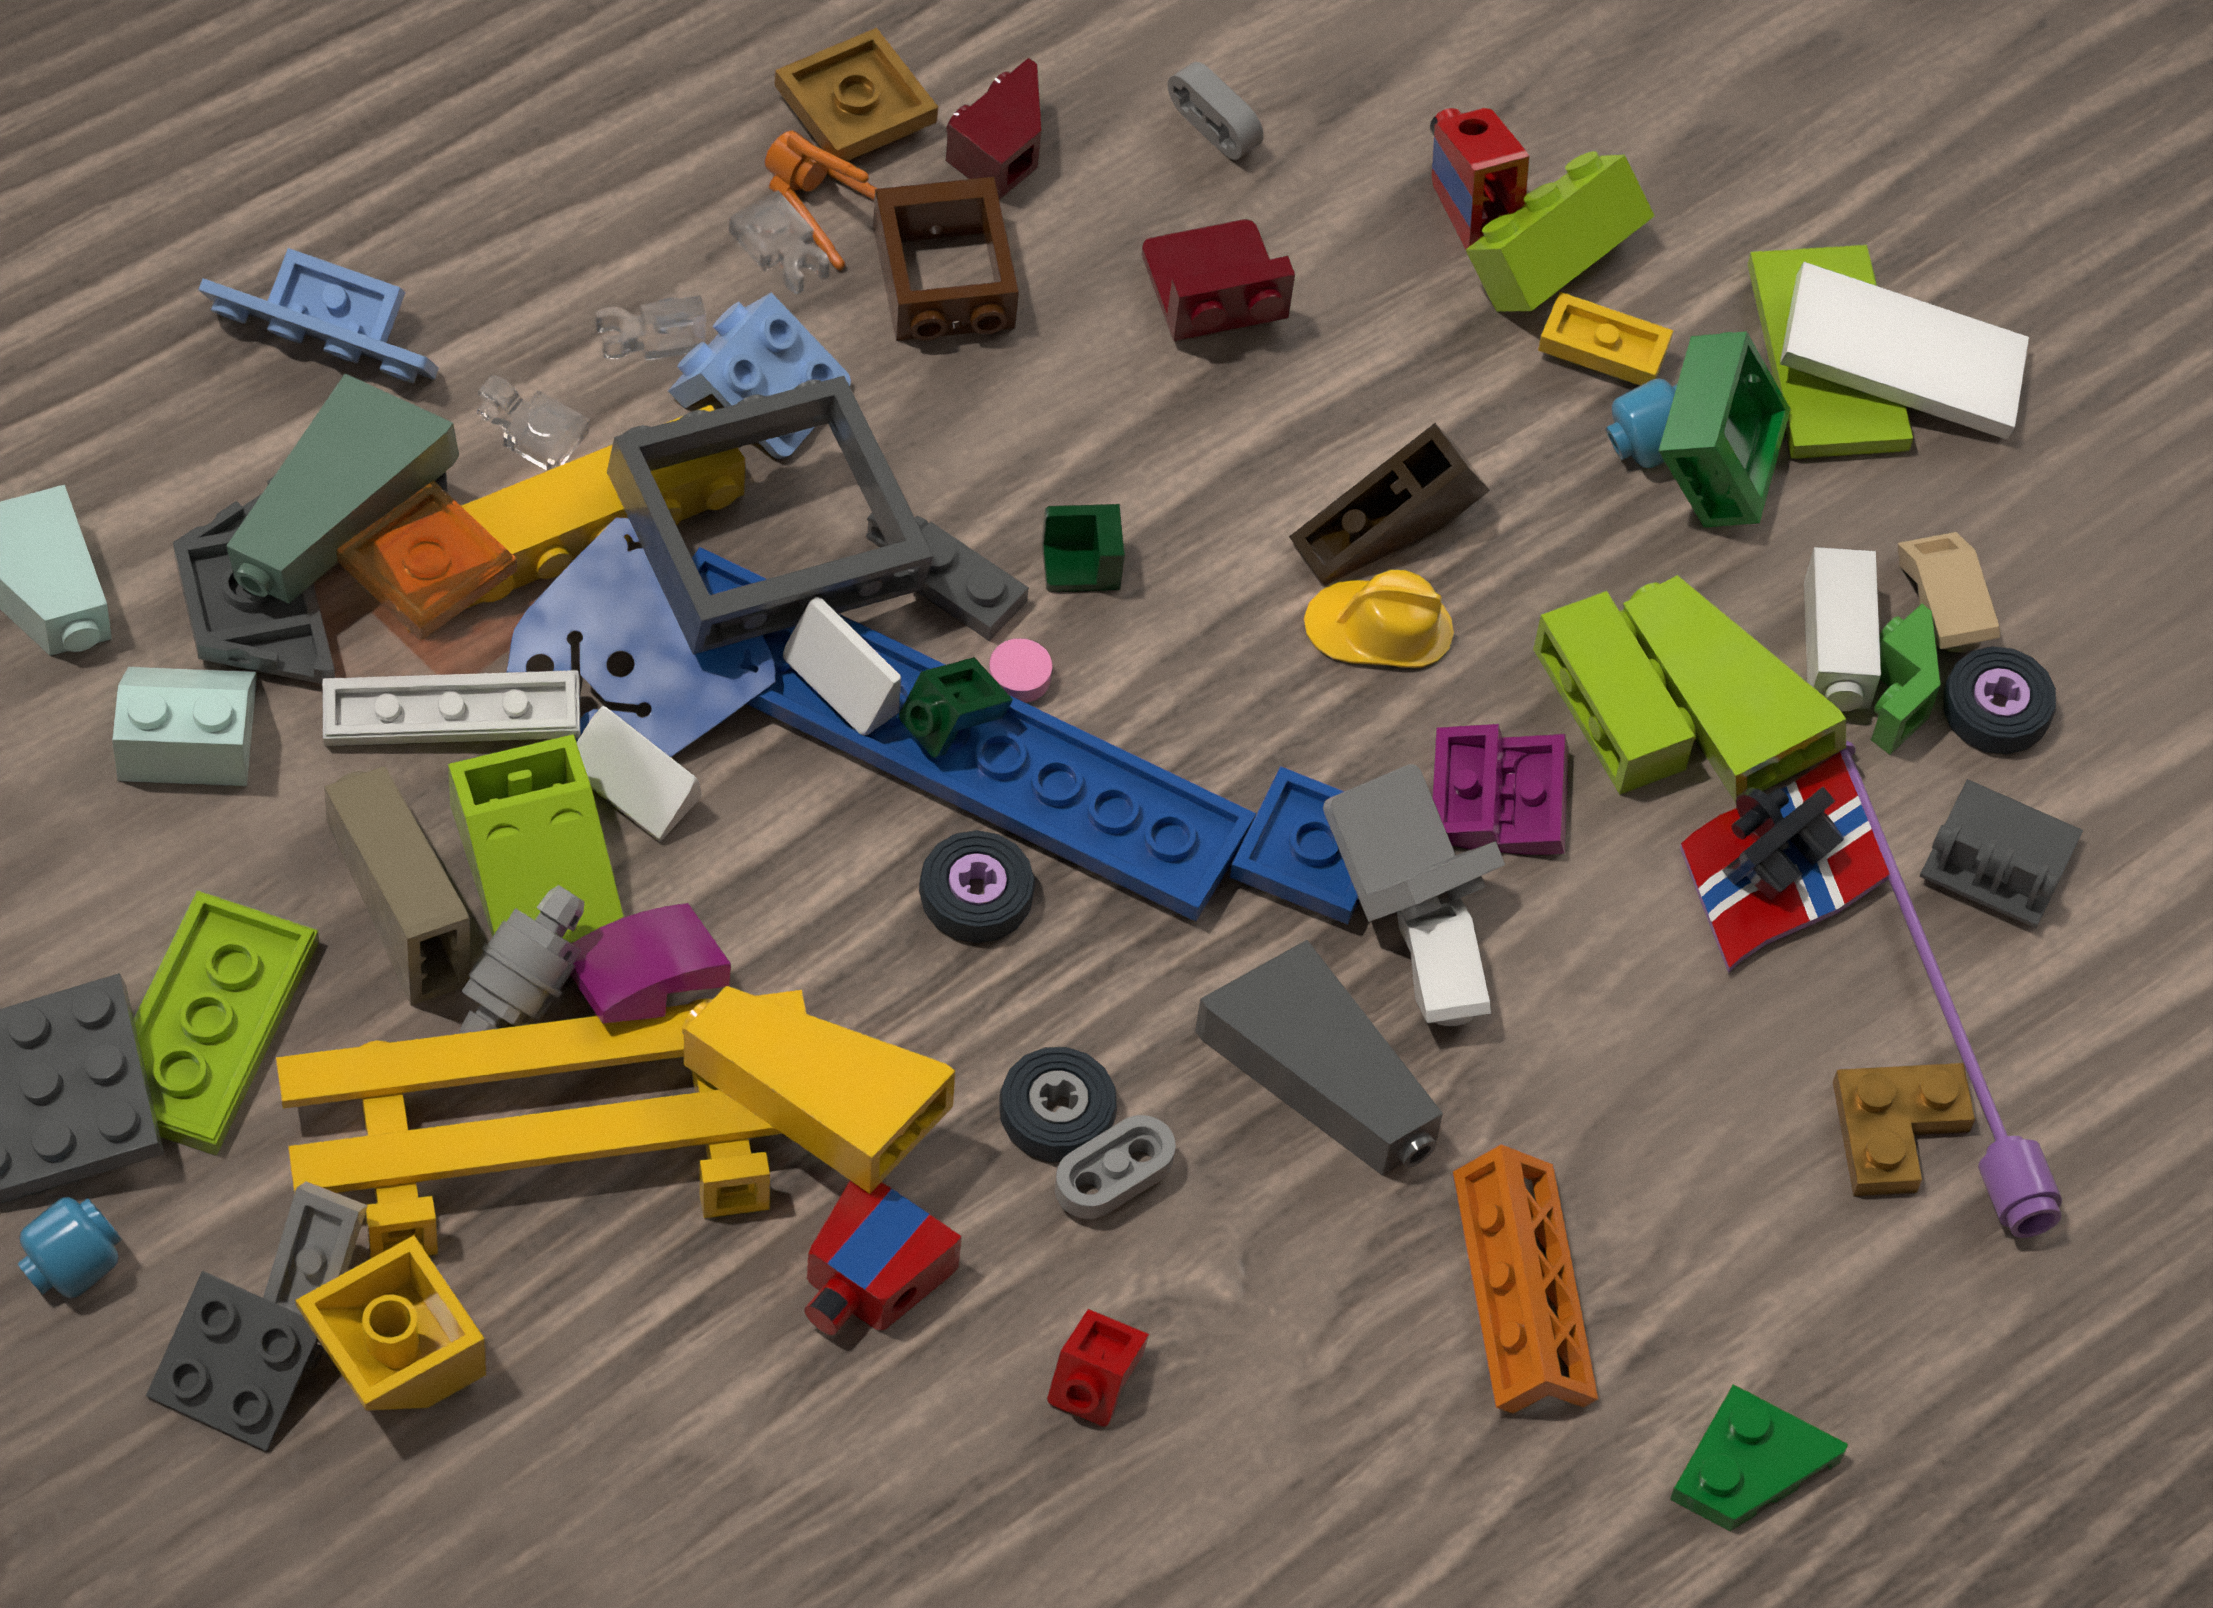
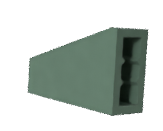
[226,374,459,603]

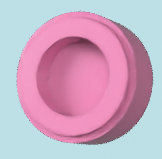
[989,639,1052,703]

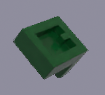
[899,657,1013,758]

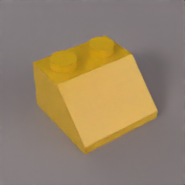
[295,1236,486,1410]

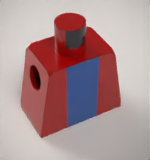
[1430,108,1530,250]
[804,1180,962,1335]

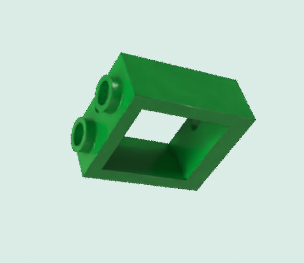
[1658,331,1791,527]

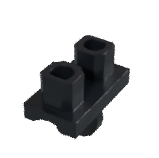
[1722,787,1844,900]

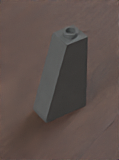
[1195,940,1443,1176]

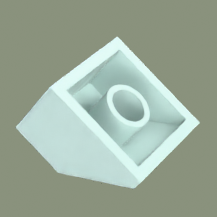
[112,667,257,786]

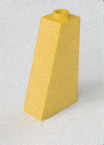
[682,985,956,1194]

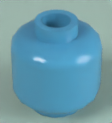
[1606,378,1677,468]
[17,1197,122,1298]

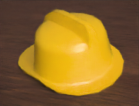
[1304,570,1454,668]

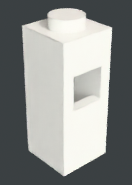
[1804,547,1881,711]

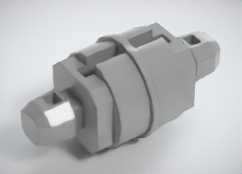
[459,885,584,1034]

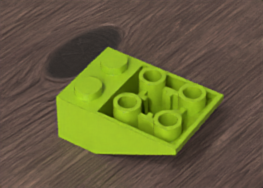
[448,734,624,944]

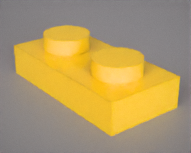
[1538,292,1674,386]

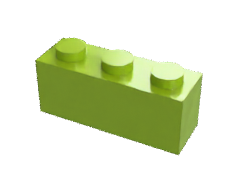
[1465,151,1655,312]
[1533,591,1696,795]

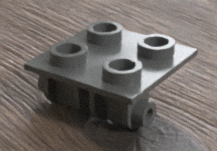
[1919,779,2083,928]
[146,1271,324,1451]

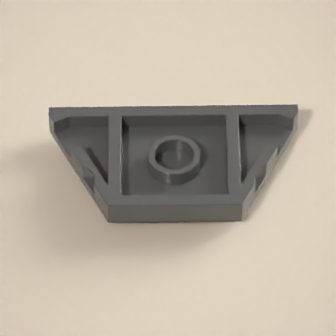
[173,477,335,684]

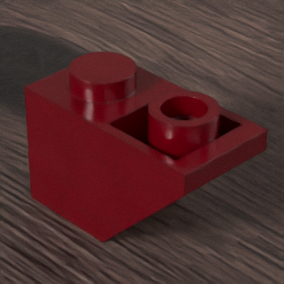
[945,58,1042,200]

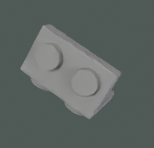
[1323,764,1505,922]

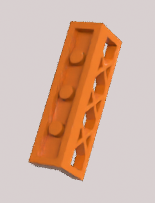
[1453,1144,1598,1414]

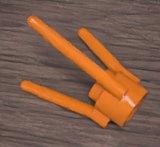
[765,130,878,270]

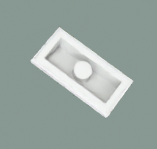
[783,597,901,736]
[576,706,702,842]

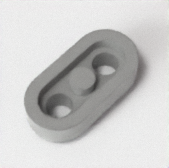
[1055,1115,1176,1219]

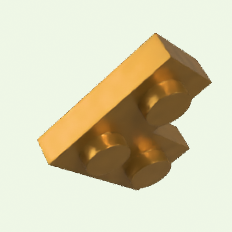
[1833,1063,1975,1196]

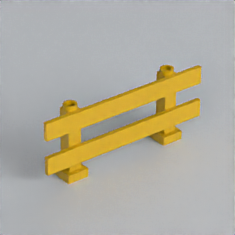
[276,990,806,1259]

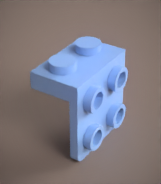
[668,292,851,459]

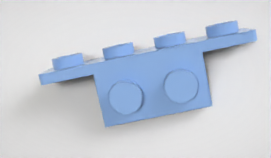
[198,248,439,383]

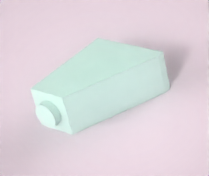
[0,485,112,656]

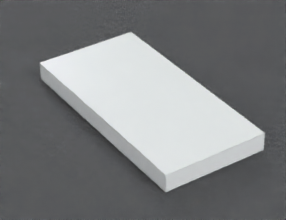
[1780,262,2029,439]

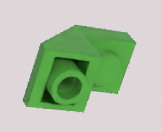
[1871,604,1941,755]

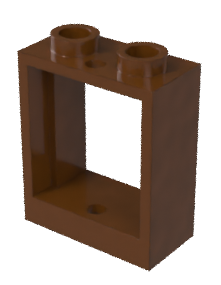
[873,177,1019,341]

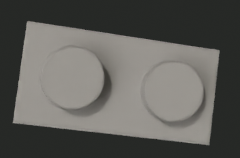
[263,1182,368,1315]

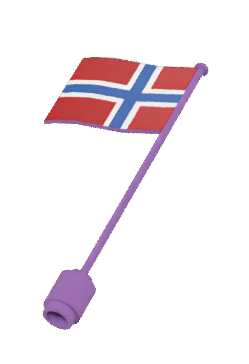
[1680,741,2062,1238]

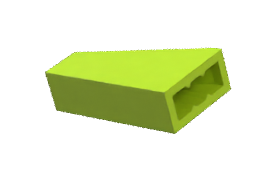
[1623,575,1846,803]

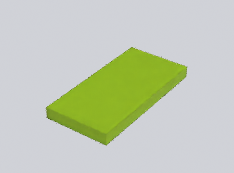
[1747,245,1913,459]
[134,890,319,1156]

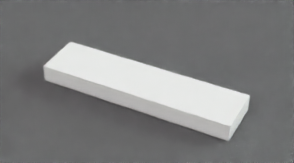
[323,670,581,746]

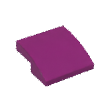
[1432,724,1569,855]
[570,903,731,1024]

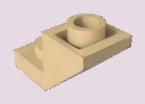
[1897,532,2000,652]

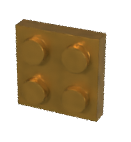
[774,27,939,161]

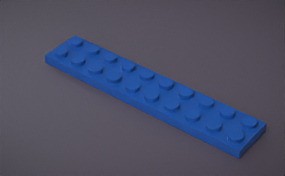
[692,547,1256,921]

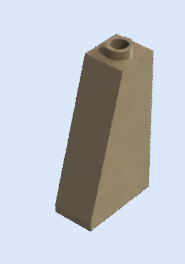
[324,766,471,1006]

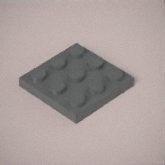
[0,973,164,1204]

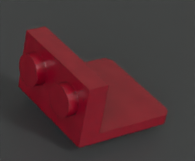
[1141,219,1295,341]

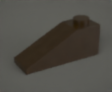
[1289,423,1490,585]

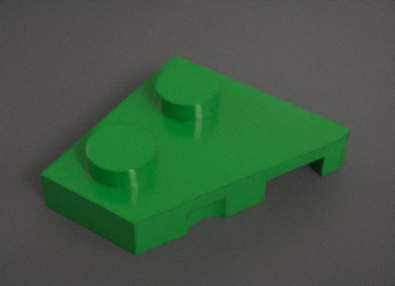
[1670,1384,1849,1531]

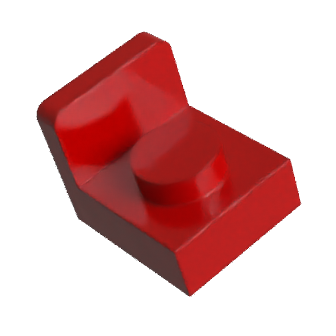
[1047,1309,1149,1426]

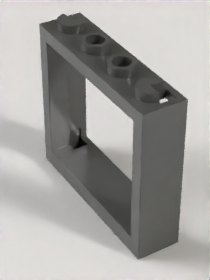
[607,376,933,655]

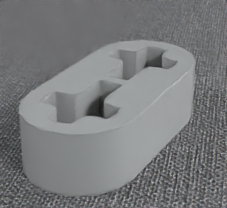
[1167,62,1264,160]

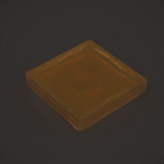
[337,480,517,641]

